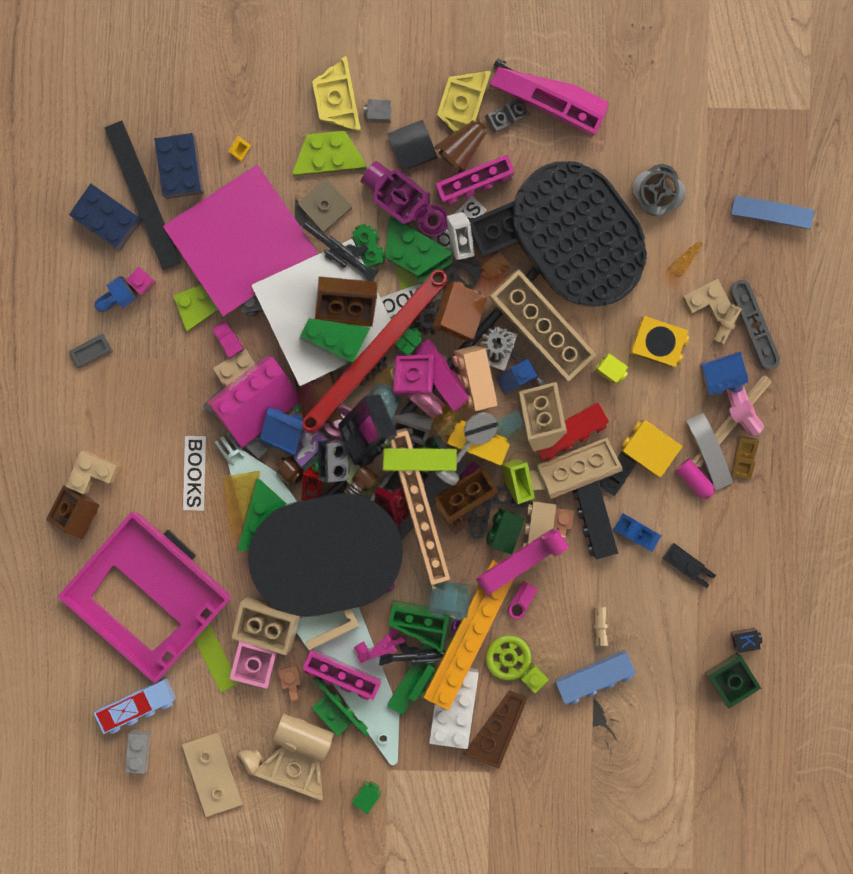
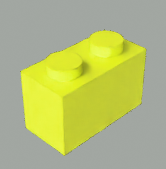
[594,353,628,384]

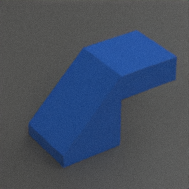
[613,513,662,552]

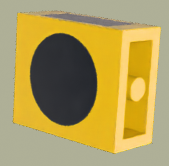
[630,316,689,368]

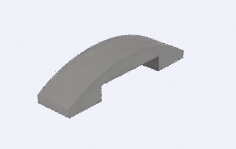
[685,413,733,491]

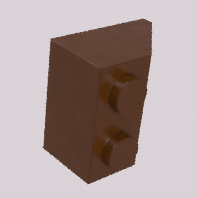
[46,485,100,539]

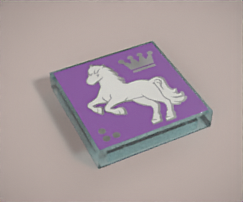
[292,427,328,471]

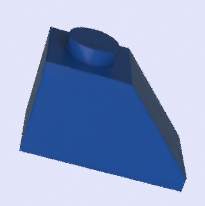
[496,359,539,395]

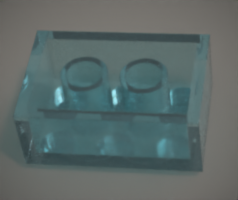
[428,581,471,620]

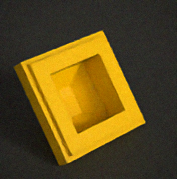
[228,136,251,161]

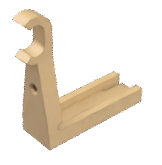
[306,609,359,650]

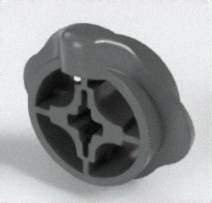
[633,164,685,217]

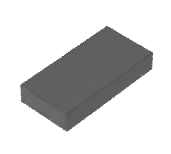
[69,334,113,368]

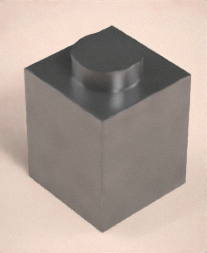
[364,99,391,123]

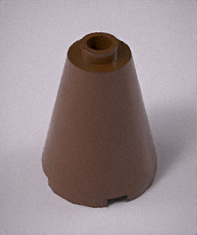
[434,120,487,173]

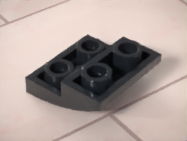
[387,120,438,172]

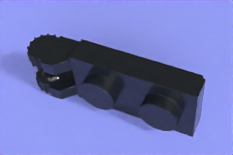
[662,543,716,588]

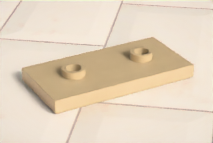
[536,437,623,499]
[182,731,243,817]

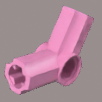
[726,387,764,436]

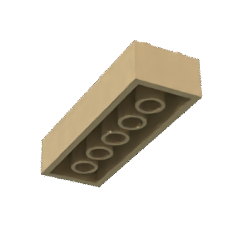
[487,269,596,382]

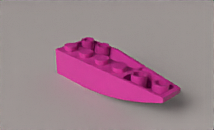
[490,67,609,138]

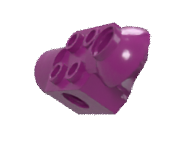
[361,161,448,237]

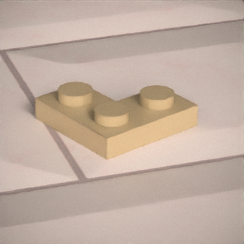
[683,279,731,322]

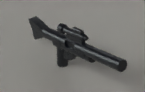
[302,221,378,281]
[379,642,446,666]

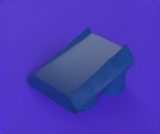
[701,352,748,395]
[260,408,303,457]

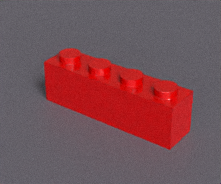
[536,402,609,461]

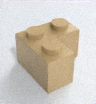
[66,450,121,494]

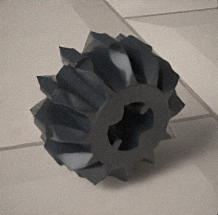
[413,303,439,335]

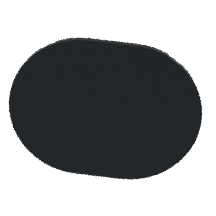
[512,161,647,307]
[248,493,403,617]

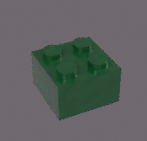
[704,652,762,709]

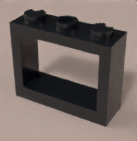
[338,394,397,466]

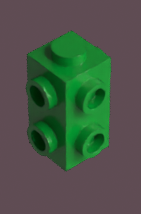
[350,224,385,268]

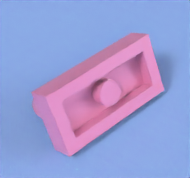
[407,393,446,419]

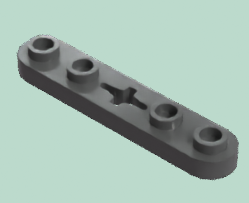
[730,280,780,370]

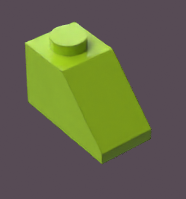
[501,458,535,504]

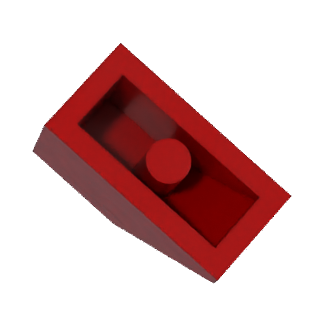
[301,458,323,500]

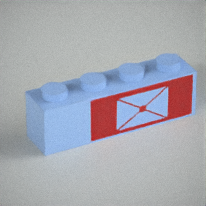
[94,677,176,734]

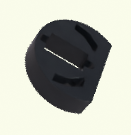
[444,256,481,289]

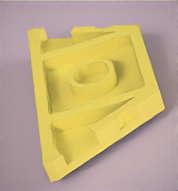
[312,56,361,131]
[437,71,491,132]

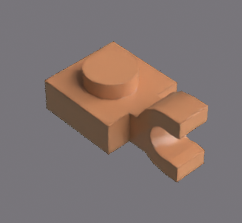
[553,508,574,539]
[278,665,302,701]

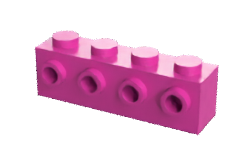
[435,155,515,206]
[302,649,381,700]

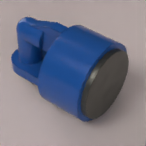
[94,276,137,312]

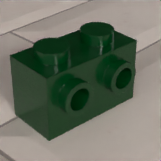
[486,508,525,554]

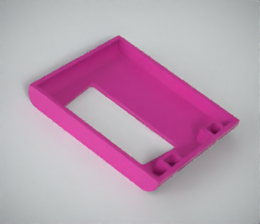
[58,511,231,684]

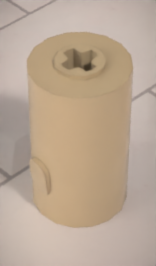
[272,714,334,762]

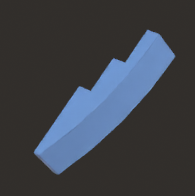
[731,196,815,230]

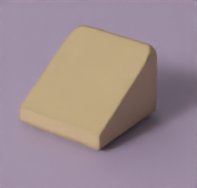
[530,470,547,490]

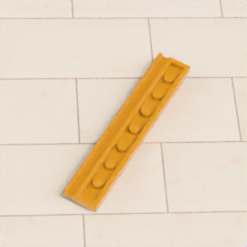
[423,560,514,711]

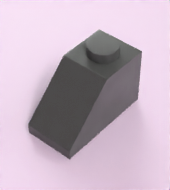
[392,413,432,445]

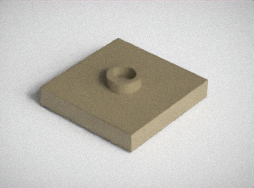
[298,178,352,233]

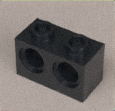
[318,439,350,482]

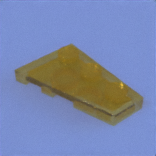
[431,404,460,437]
[222,471,260,534]

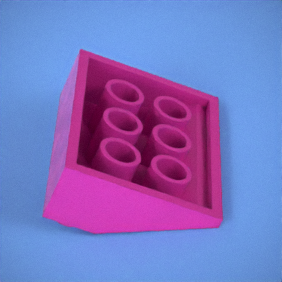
[207,355,299,448]

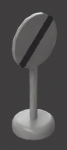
[434,412,498,485]

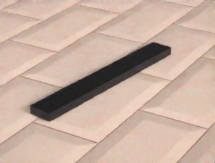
[104,120,181,270]

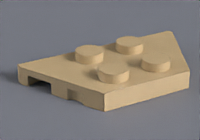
[253,746,323,801]

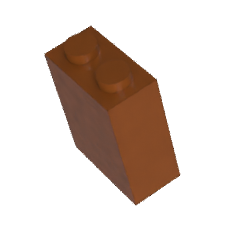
[433,281,487,342]

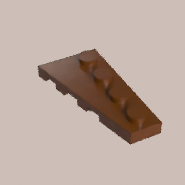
[463,690,527,769]

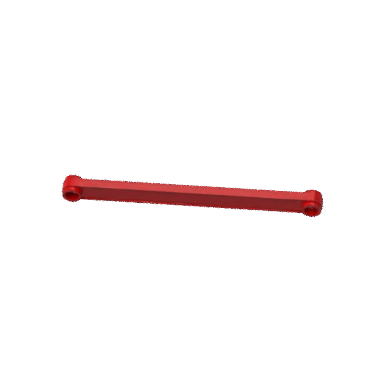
[302,270,447,434]

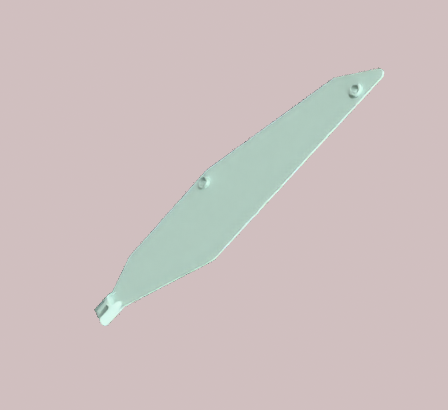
[214,432,400,765]

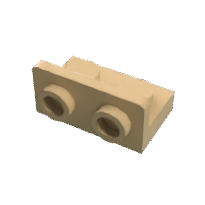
[212,349,255,388]

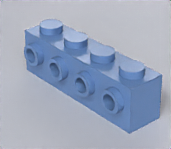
[555,650,636,705]

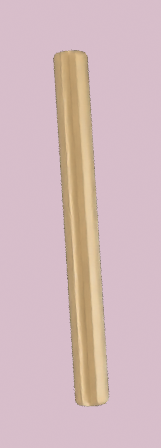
[692,376,772,468]

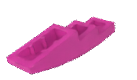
[415,339,469,412]

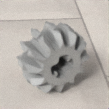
[481,327,514,360]

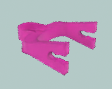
[353,628,406,663]

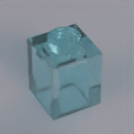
[496,410,526,437]

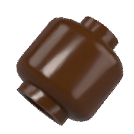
[276,456,304,484]

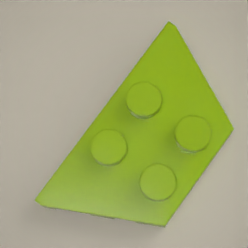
[293,131,367,176]

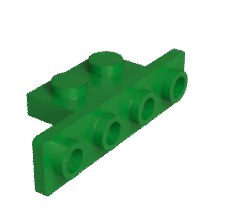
[387,644,435,715]
[311,678,369,737]

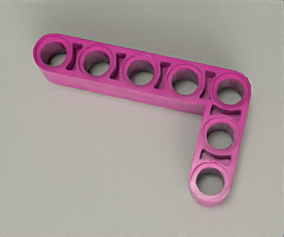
[476,527,569,595]

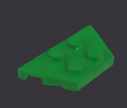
[385,216,454,278]
[236,478,287,552]

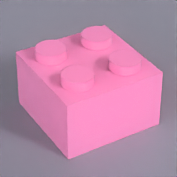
[230,641,277,689]

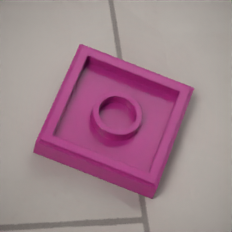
[393,355,435,395]

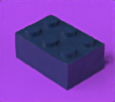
[154,133,204,199]
[69,183,142,251]

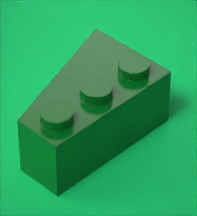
[299,318,370,365]
[388,600,449,653]

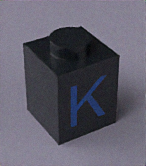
[731,628,763,653]

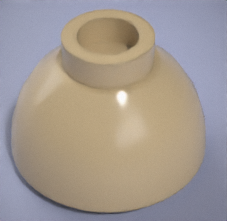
[237,750,262,775]

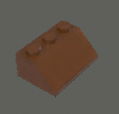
[315,276,377,327]
[434,467,498,524]

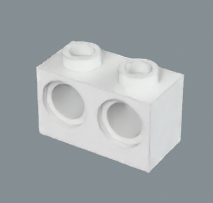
[484,327,518,371]

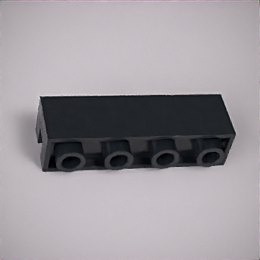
[572,481,618,560]

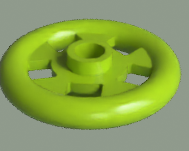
[486,635,531,681]

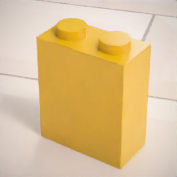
[621,420,683,478]

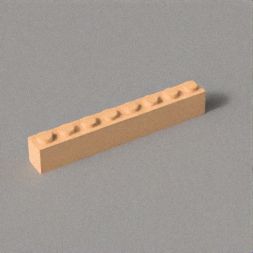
[390,428,450,585]

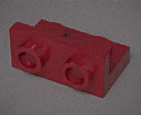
[373,486,409,527]

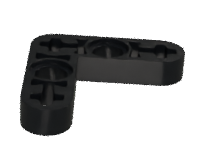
[469,485,531,539]

